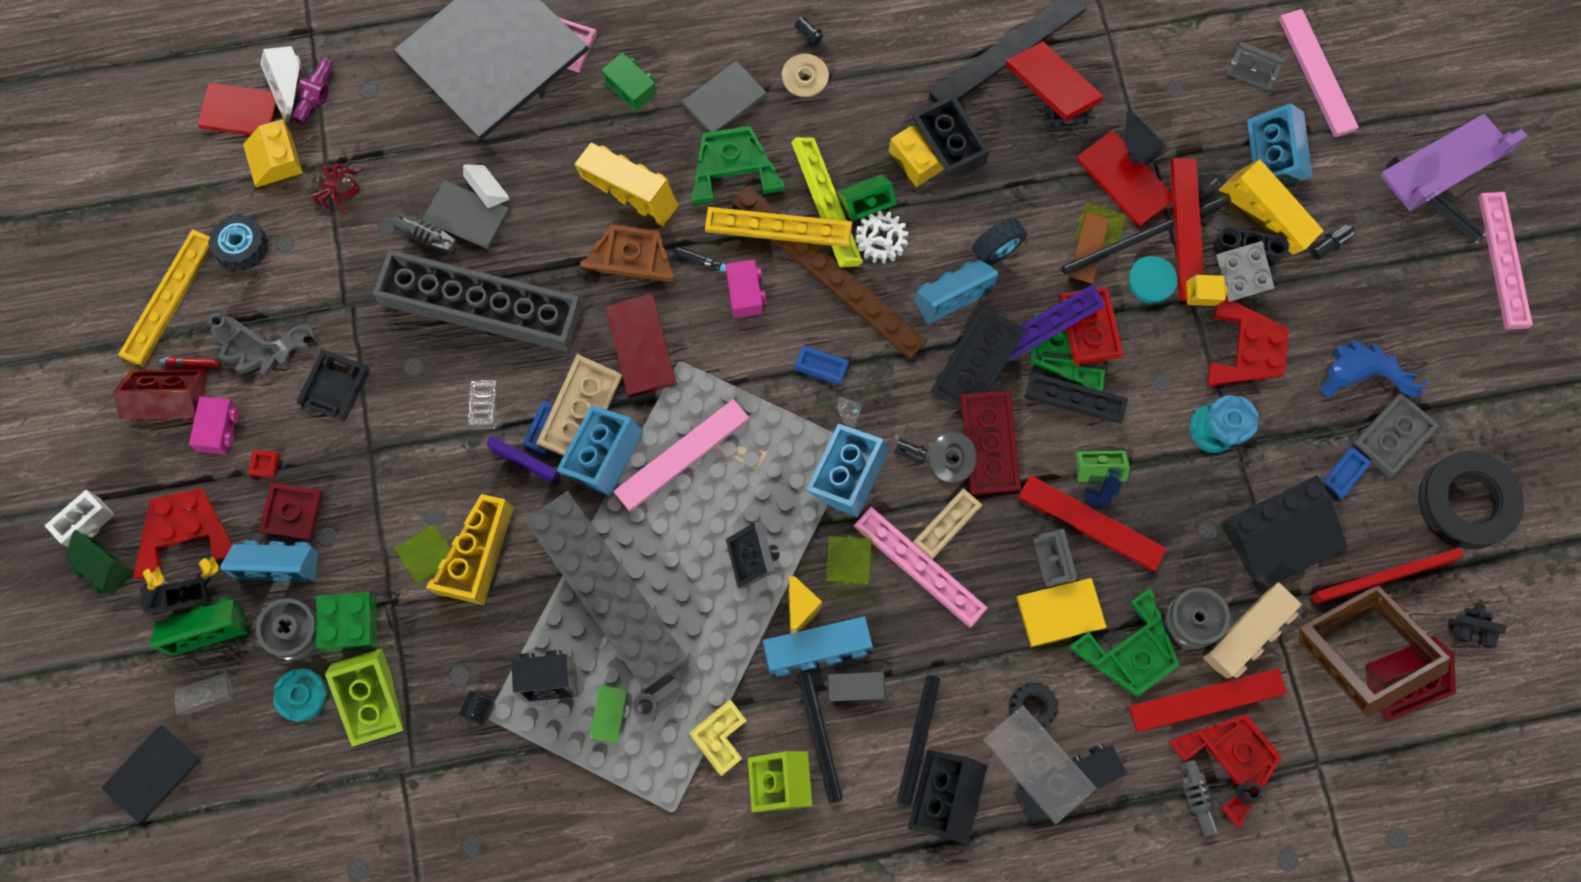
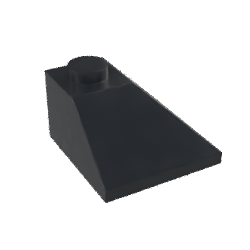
[1125,109,1168,167]

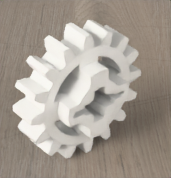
[855,211,908,264]

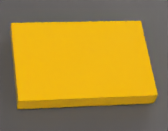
[1016,578,1107,647]

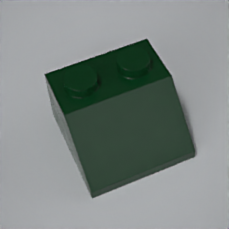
[65,529,135,596]

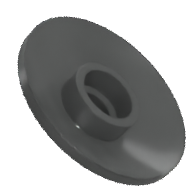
[930,432,977,483]

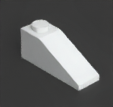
[260,46,301,122]

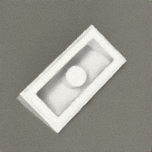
[463,164,509,208]

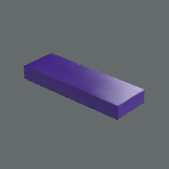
[486,436,560,484]

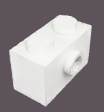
[45,490,115,547]

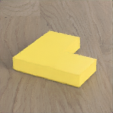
[688,700,746,776]

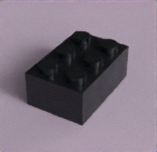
[511,650,578,702]

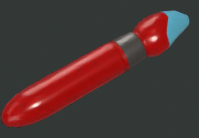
[159,356,221,369]

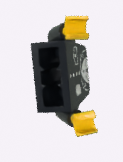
[138,557,219,613]

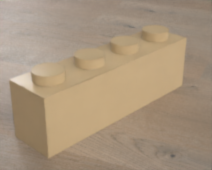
[1202,582,1302,680]

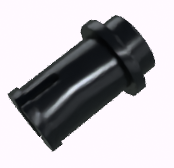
[795,16,823,46]
[894,438,928,464]
[1236,783,1263,805]

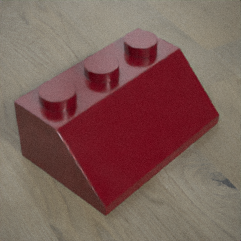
[113,369,206,421]
[1365,636,1456,722]

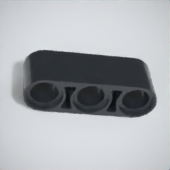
[1213,227,1289,265]

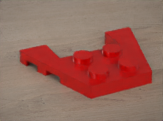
[1206,297,1289,387]
[134,488,233,580]
[1168,714,1282,827]

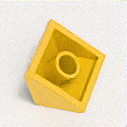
[789,576,822,634]

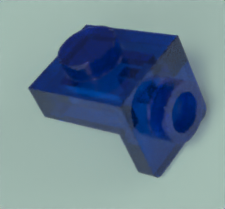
[1084,469,1122,507]

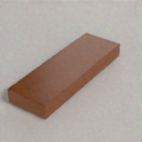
[1068,212,1109,286]

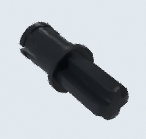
[1309,225,1356,260]

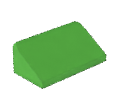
[1075,451,1130,482]
[590,685,627,744]

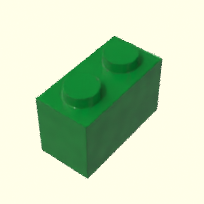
[602,52,656,112]
[838,174,897,221]

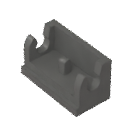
[1226,42,1285,91]
[1033,529,1077,589]

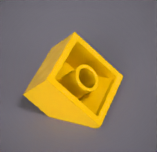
[243,119,303,187]
[889,126,944,187]

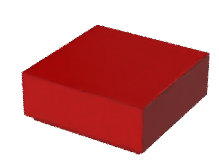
[248,450,280,479]

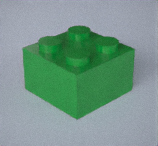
[316,592,377,653]

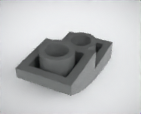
[828,672,886,701]

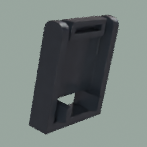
[297,349,370,421]

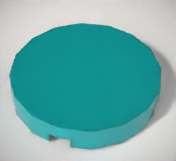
[1128,256,1177,304]
[1189,403,1233,453]
[273,669,328,722]

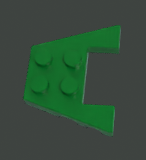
[691,126,784,205]
[1029,312,1105,391]
[1069,588,1179,697]

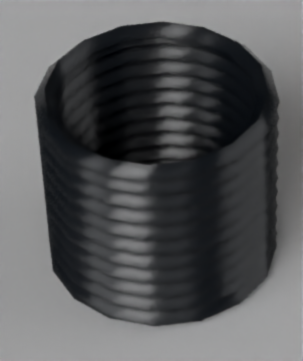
[458,690,495,726]

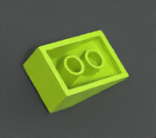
[325,648,404,747]

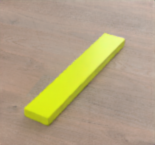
[791,138,863,267]

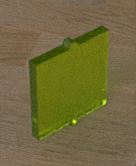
[1074,202,1126,248]
[395,524,450,584]
[826,535,871,585]

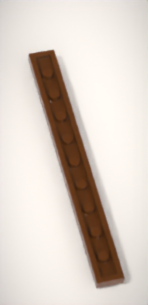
[732,186,927,360]

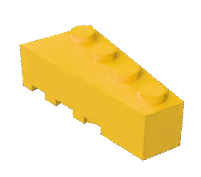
[574,143,679,228]
[1219,159,1324,255]
[426,494,514,605]

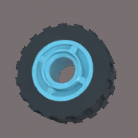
[208,214,269,271]
[972,217,1028,265]

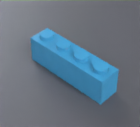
[763,616,873,677]

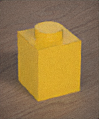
[1186,275,1227,306]

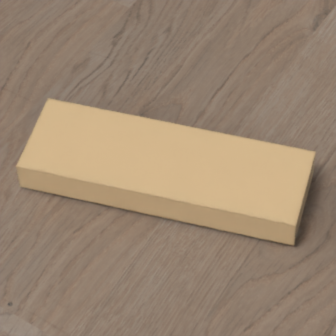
[913,488,982,560]

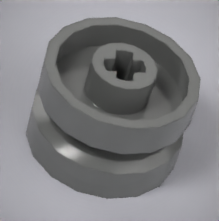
[1164,587,1230,650]
[256,598,317,661]

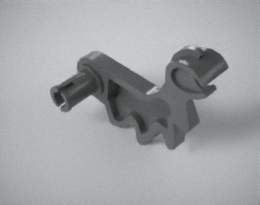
[208,313,318,376]

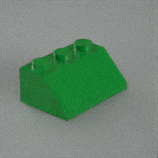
[150,597,249,656]

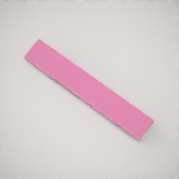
[1279,9,1359,138]
[1478,192,1533,330]
[613,399,749,512]
[854,507,988,628]

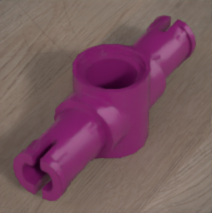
[291,58,334,125]

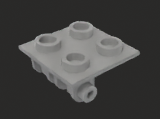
[1216,241,1274,302]

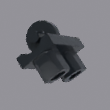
[1448,603,1506,649]

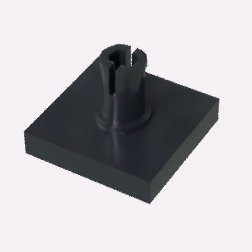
[726,522,780,588]

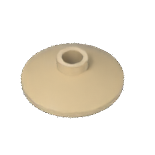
[782,54,829,97]

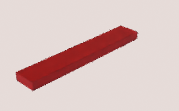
[1170,158,1204,301]
[1018,475,1167,572]
[1309,548,1464,605]
[1128,668,1288,733]

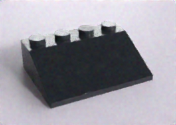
[1221,475,1348,592]

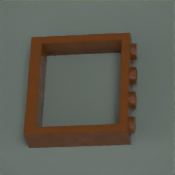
[1299,585,1450,718]

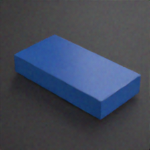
[794,345,849,385]
[522,401,554,456]
[1322,446,1372,501]

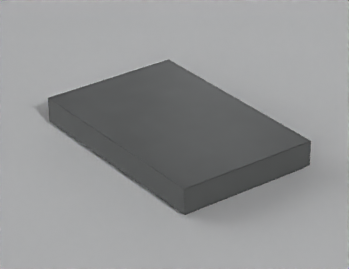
[682,61,766,132]
[422,181,510,252]
[1351,392,1440,478]

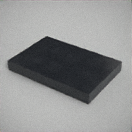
[101,725,201,824]

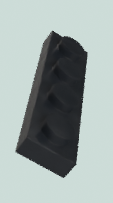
[1024,372,1128,424]

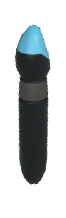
[673,247,726,272]

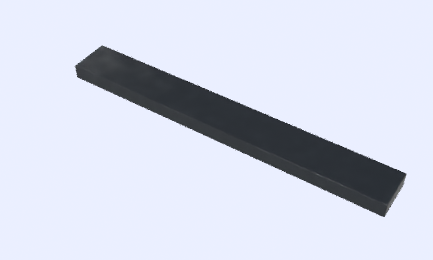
[929,0,1087,102]

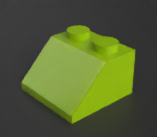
[748,751,812,812]

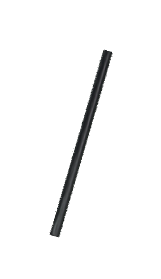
[1061,194,1231,275]

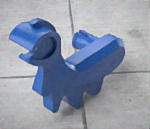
[1320,340,1428,397]

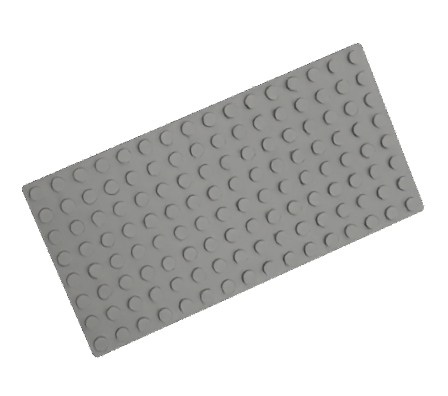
[488,362,833,812]

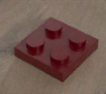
[258,482,323,542]

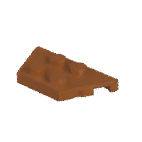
[580,225,674,282]

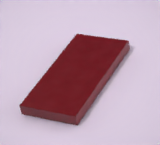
[605,294,677,398]
[960,390,1021,495]

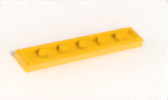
[705,207,852,247]
[118,229,211,367]

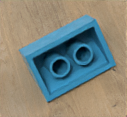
[1247,103,1313,185]
[914,260,998,325]
[557,405,644,497]
[806,423,889,517]
[220,541,319,582]

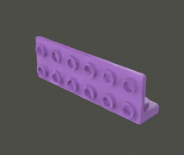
[1381,114,1527,211]

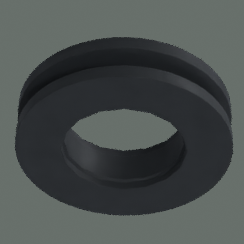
[1418,451,1524,550]

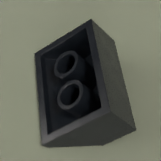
[912,94,989,174]
[908,750,987,845]

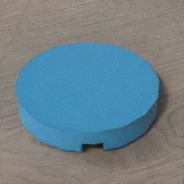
[1207,395,1259,445]

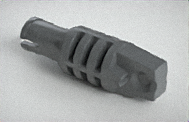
[392,211,457,255]
[1180,760,1220,837]

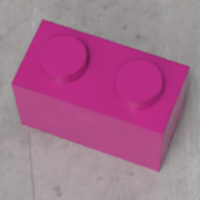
[726,260,766,318]
[189,396,239,455]

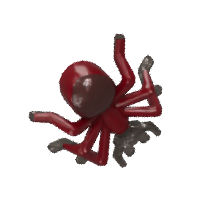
[306,163,364,217]

